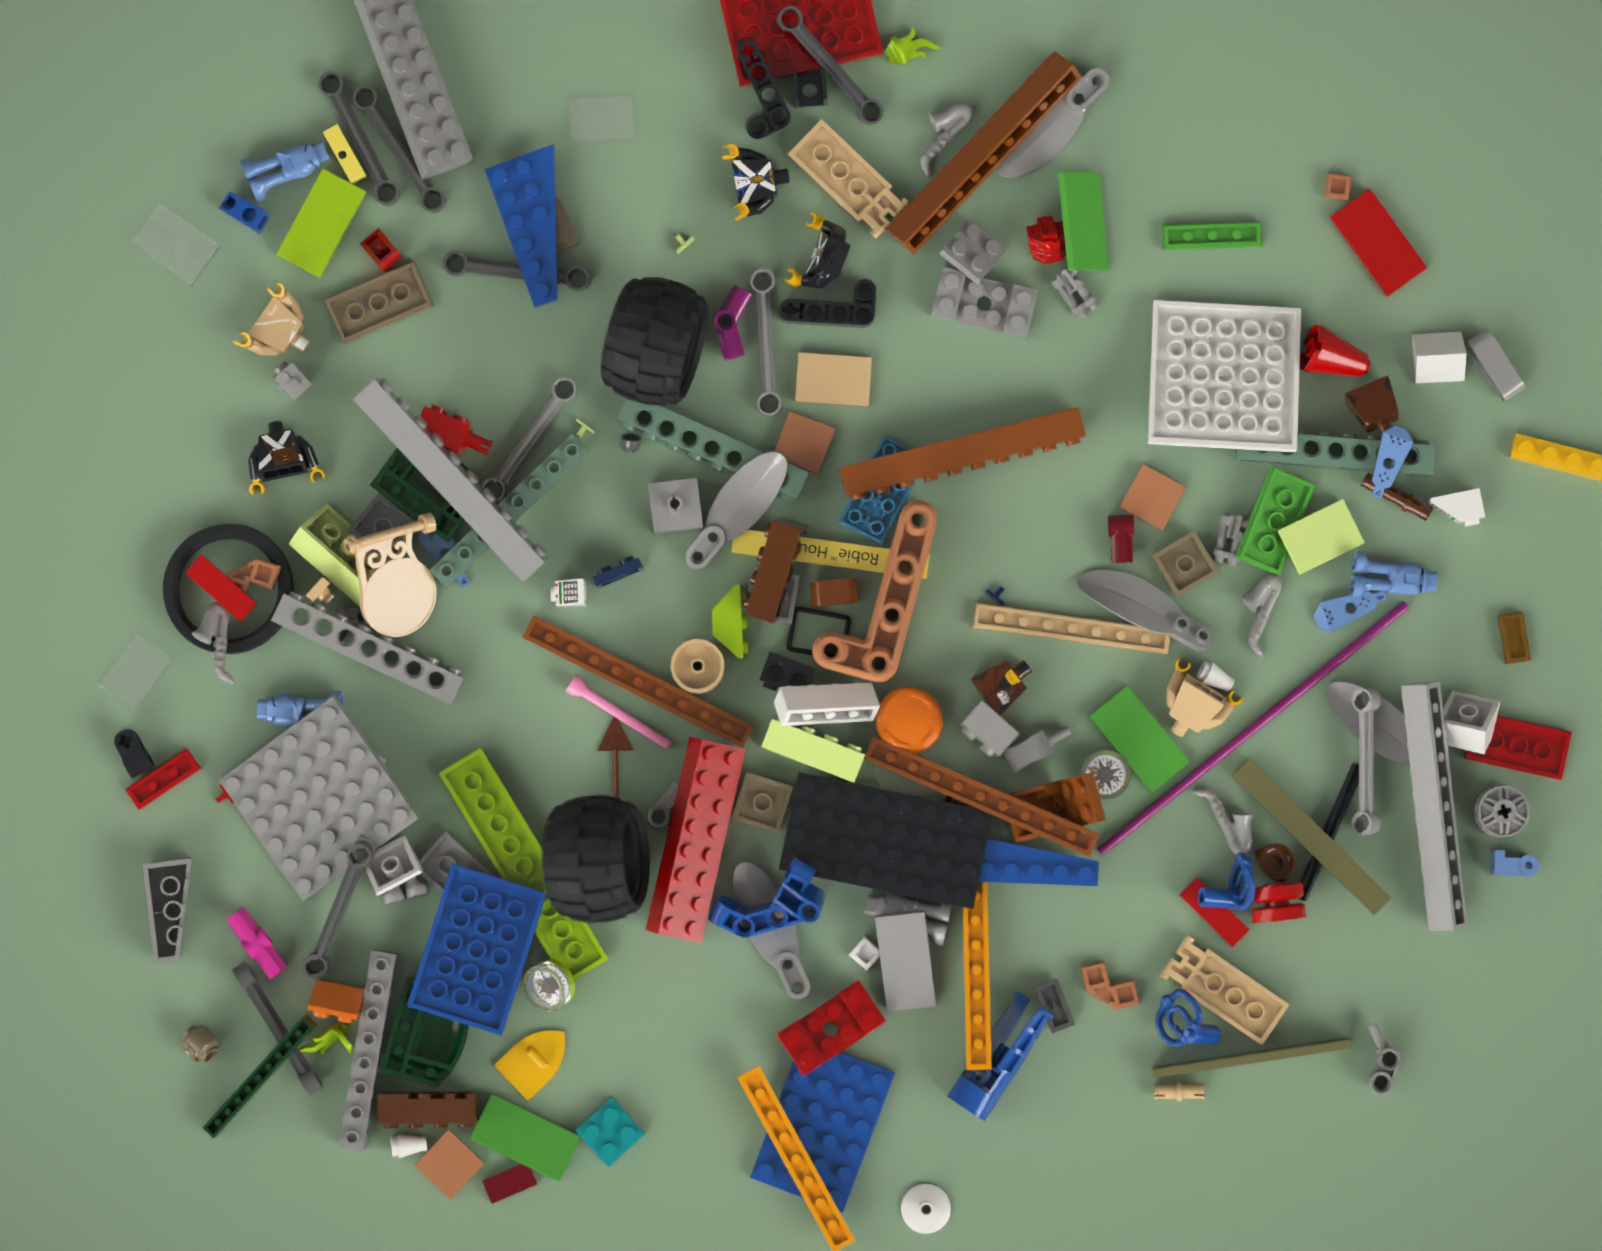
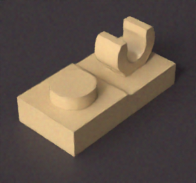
[306,576,334,604]

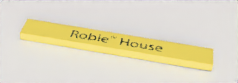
[731,530,930,579]

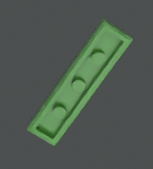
[1162,222,1262,250]

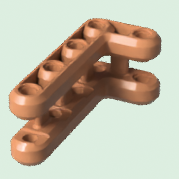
[812,500,937,682]

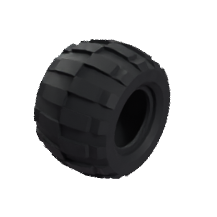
[600,277,709,406]
[542,795,650,923]

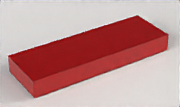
[185,554,257,622]
[125,748,202,810]
[1179,877,1249,948]

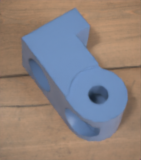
[1490,850,1540,876]

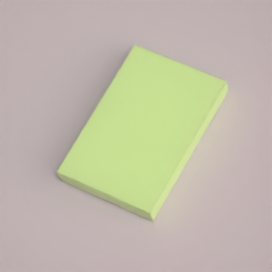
[1278,499,1365,575]

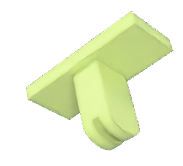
[675,234,695,254]
[576,419,596,438]

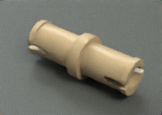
[1154,1082,1204,1101]

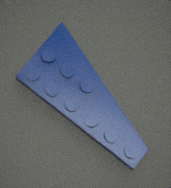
[484,144,558,308]

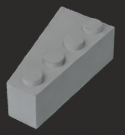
[142,858,192,963]

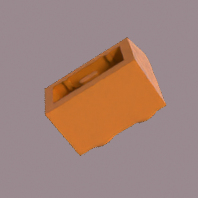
[308,979,365,1023]

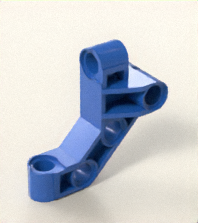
[708,857,825,938]

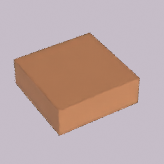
[1324,173,1352,201]

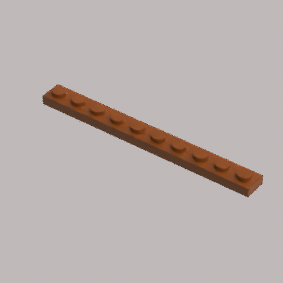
[522,615,754,748]
[864,736,1100,857]

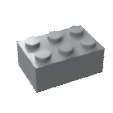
[959,701,1019,757]

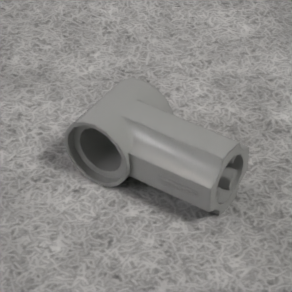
[647,782,678,829]

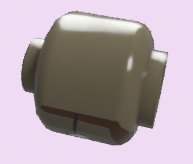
[182,1026,219,1063]

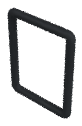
[786,606,851,658]

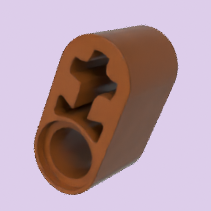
[810,578,859,607]

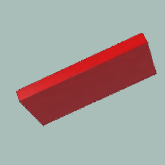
[1330,189,1427,297]
[1464,715,1572,780]

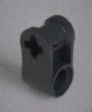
[114,729,155,778]

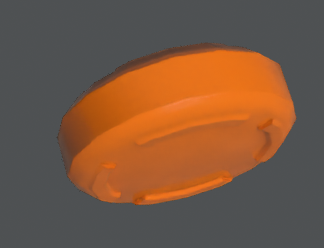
[875,687,943,753]

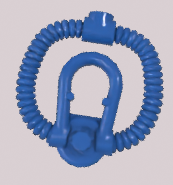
[1198,852,1255,911]
[1155,988,1221,1047]

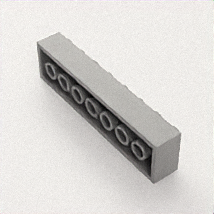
[354,0,473,180]

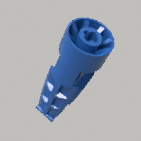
[947,991,1054,1121]

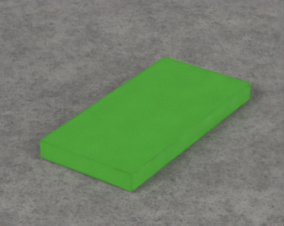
[1058,171,1109,271]
[1234,466,1315,576]
[1089,685,1190,793]
[470,1094,581,1182]

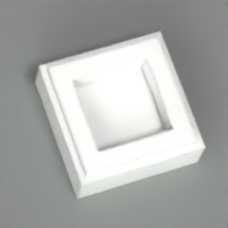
[848,936,880,971]

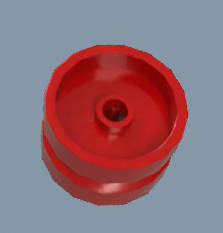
[1251,882,1307,923]

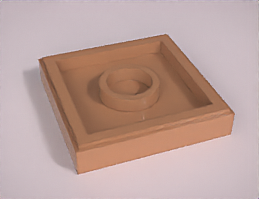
[774,411,836,475]
[1119,464,1186,531]
[415,1129,485,1200]

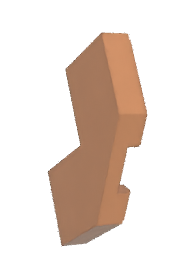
[226,558,281,593]
[1080,961,1140,1010]

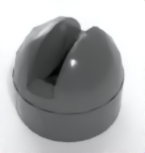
[621,433,641,453]

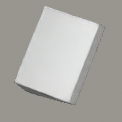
[1412,332,1467,384]
[362,835,423,896]

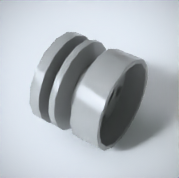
[1472,785,1530,837]

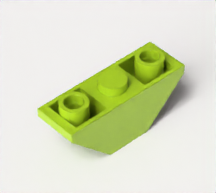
[712,584,748,659]

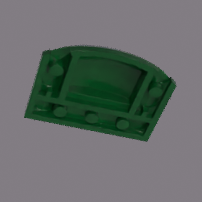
[370,447,469,542]
[380,976,469,1088]

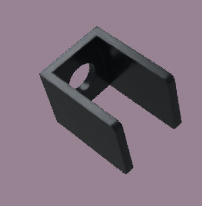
[793,67,827,108]

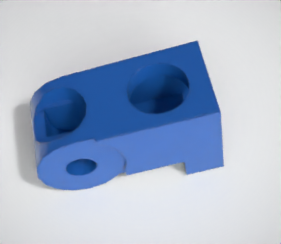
[219,192,271,234]

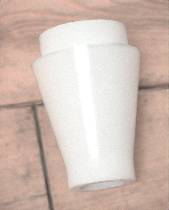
[1196,661,1235,692]
[390,1134,427,1158]

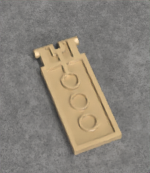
[787,119,909,239]
[1159,935,1290,1045]

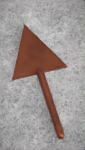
[597,717,634,797]

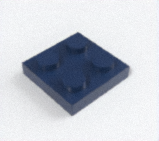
[593,556,644,588]

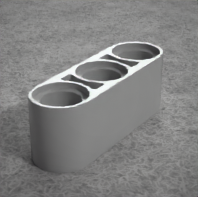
[1466,329,1525,402]

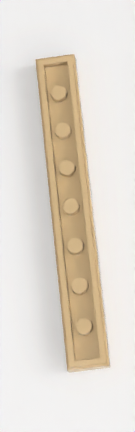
[972,603,1171,655]

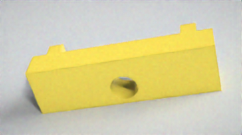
[323,124,367,184]

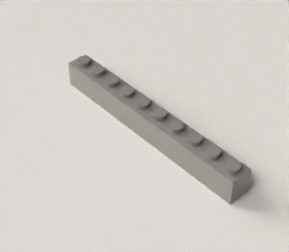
[353,377,548,582]
[1401,681,1468,931]

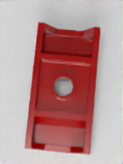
[775,980,886,1077]

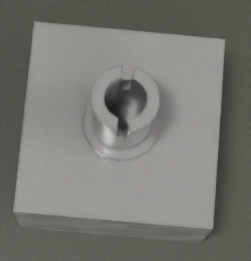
[648,478,704,535]

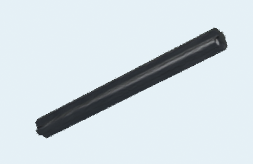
[1298,763,1359,901]

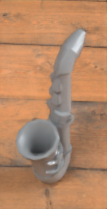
[920,102,973,178]
[1240,574,1282,658]
[192,602,235,684]
[1193,788,1254,856]

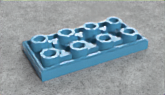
[838,435,915,545]

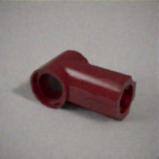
[1108,514,1134,563]

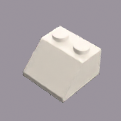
[1443,690,1500,754]

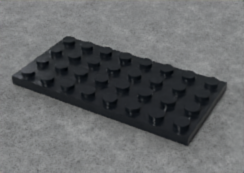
[779,772,992,909]

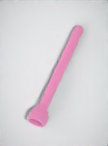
[565,675,671,749]

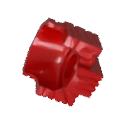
[1026,215,1066,264]

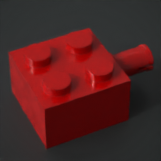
[420,404,493,456]

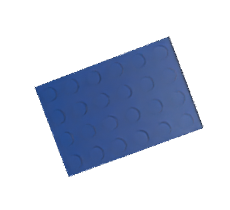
[407,863,547,1036]
[750,1052,895,1213]

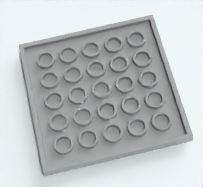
[218,696,420,902]

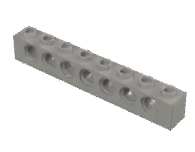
[271,591,464,705]
[338,950,398,1152]

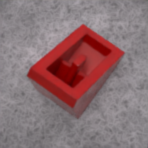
[360,228,403,273]

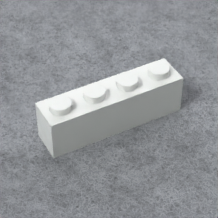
[774,682,880,726]

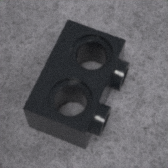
[759,652,816,691]

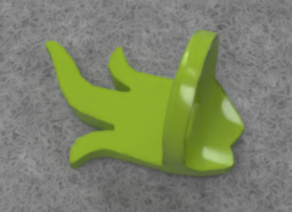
[885,27,941,65]
[299,1021,354,1056]

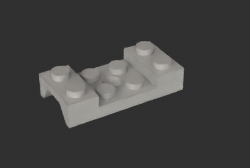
[931,267,1038,340]

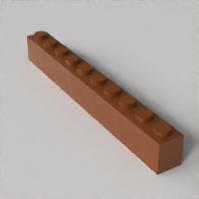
[886,51,1082,255]
[838,407,1086,501]

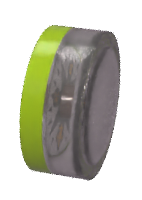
[1080,750,1131,799]
[523,959,575,1013]

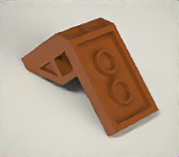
[1008,772,1106,843]

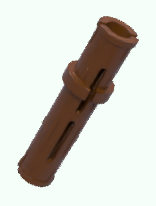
[1360,472,1433,521]

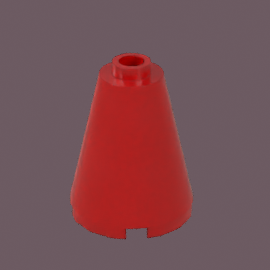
[1299,324,1371,377]

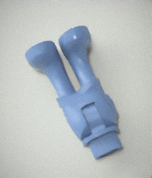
[240,141,329,203]
[1350,550,1437,597]
[257,691,344,727]

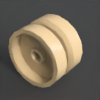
[670,639,725,694]

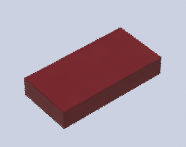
[482,1164,538,1204]

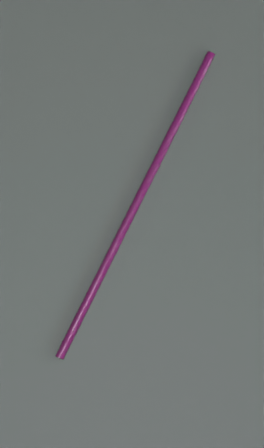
[1097,601,1409,856]

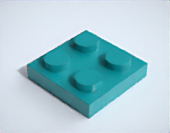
[575,1097,645,1167]

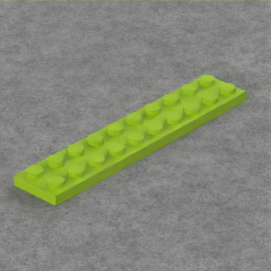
[439,748,609,980]

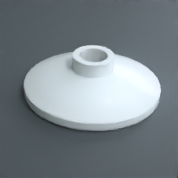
[901,1184,951,1233]

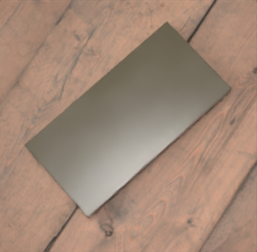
[323,260,434,345]

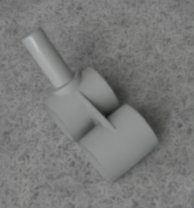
[1003,726,1071,773]
[1367,1023,1401,1094]

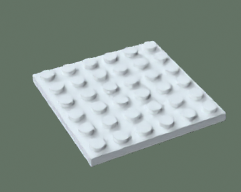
[1148,300,1301,452]

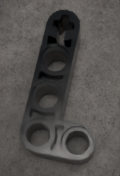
[736,37,791,139]
[779,279,876,328]

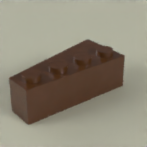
[743,517,809,623]
[377,1091,479,1128]

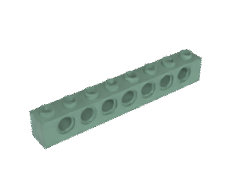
[617,399,809,503]
[1234,429,1436,477]
[429,433,589,588]

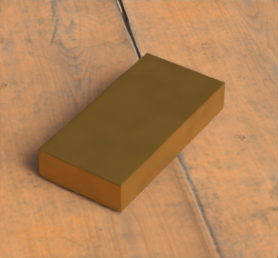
[1497,612,1531,665]

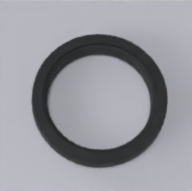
[163,524,294,654]

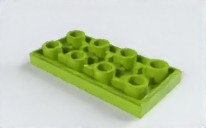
[276,169,367,278]

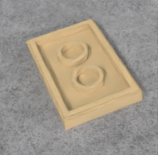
[795,352,872,407]

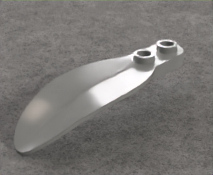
[997,68,1109,178]
[685,451,787,569]
[1077,570,1214,652]
[1326,682,1410,766]
[733,862,811,1000]

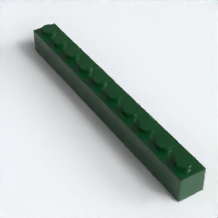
[203,1014,318,1139]

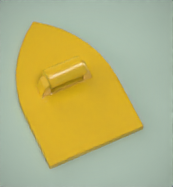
[494,1030,565,1101]

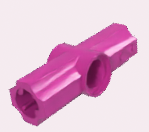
[227,907,288,980]

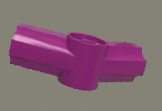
[714,285,753,361]

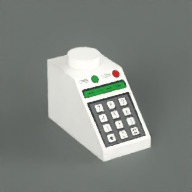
[1428,488,1485,527]
[551,579,587,607]

